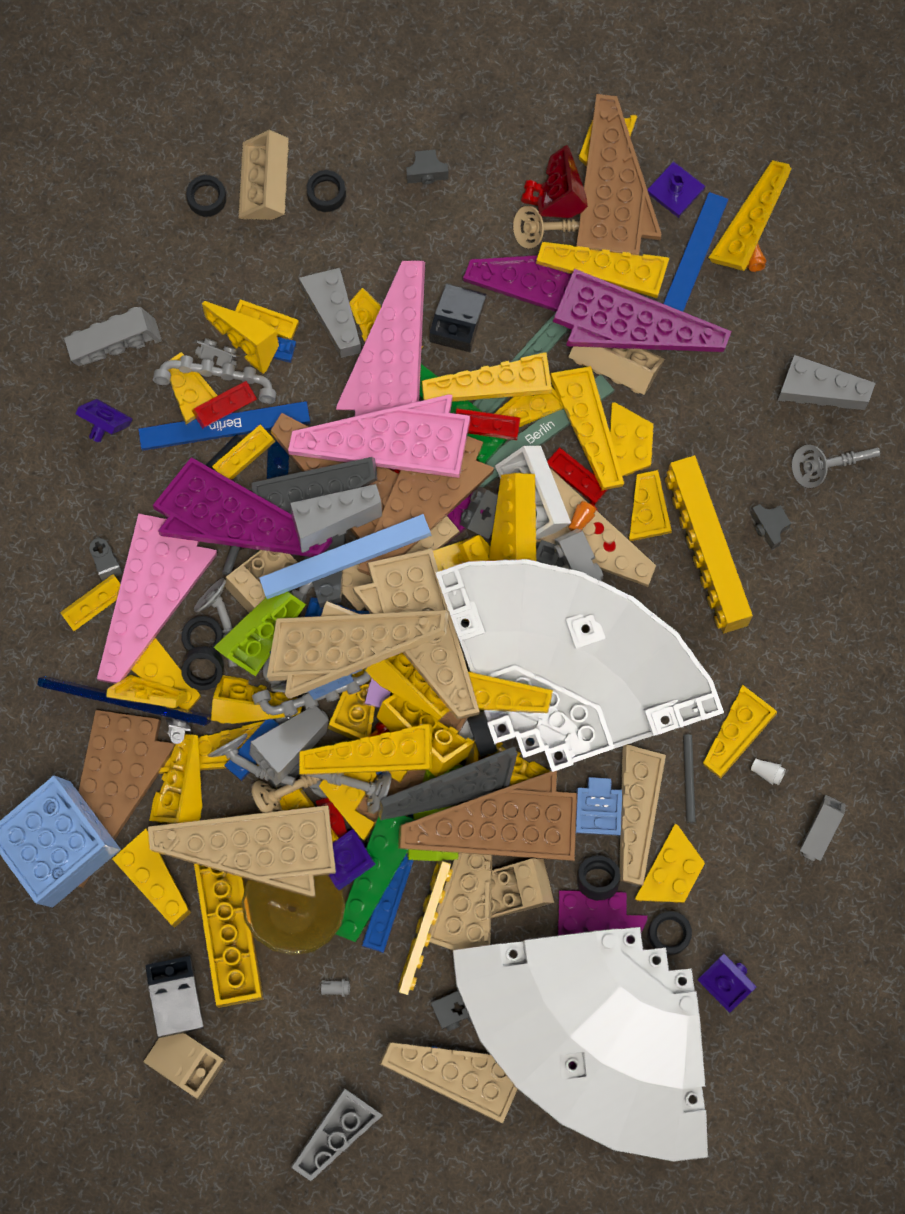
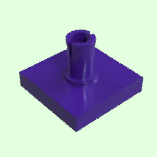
[647,161,705,218]
[76,399,132,442]
[328,829,376,890]
[698,954,756,1013]

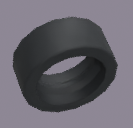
[306,170,346,212]
[186,175,226,217]
[182,616,224,659]
[181,646,224,690]
[467,712,498,757]
[577,856,621,901]
[648,911,692,955]

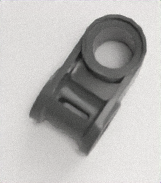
[89,538,123,581]

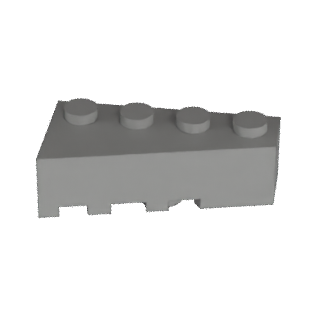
[299,268,361,358]
[64,307,162,366]
[778,355,875,410]
[291,484,382,553]
[554,529,605,583]
[291,1088,383,1181]

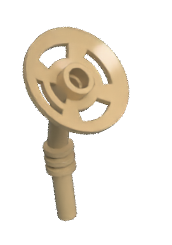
[513,206,580,248]
[252,775,322,813]

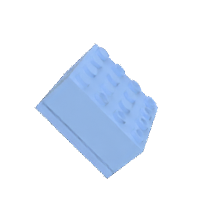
[0,776,121,907]

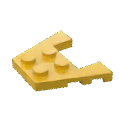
[319,771,408,841]

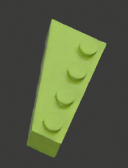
[214,592,306,676]

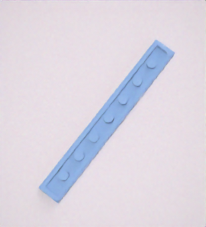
[259,514,432,599]

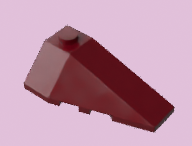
[538,145,588,218]

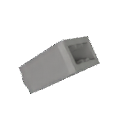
[800,795,846,861]

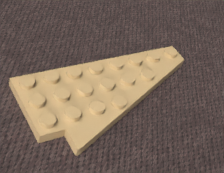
[148,806,336,898]

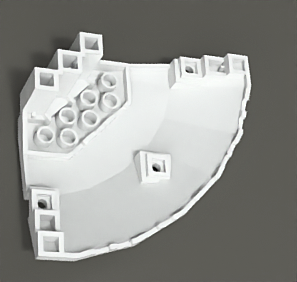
[436,559,724,772]
[452,927,708,1161]

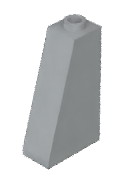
[250,707,329,785]

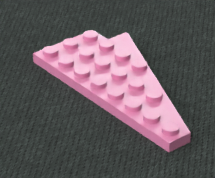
[336,261,425,416]
[288,395,470,478]
[97,514,217,684]

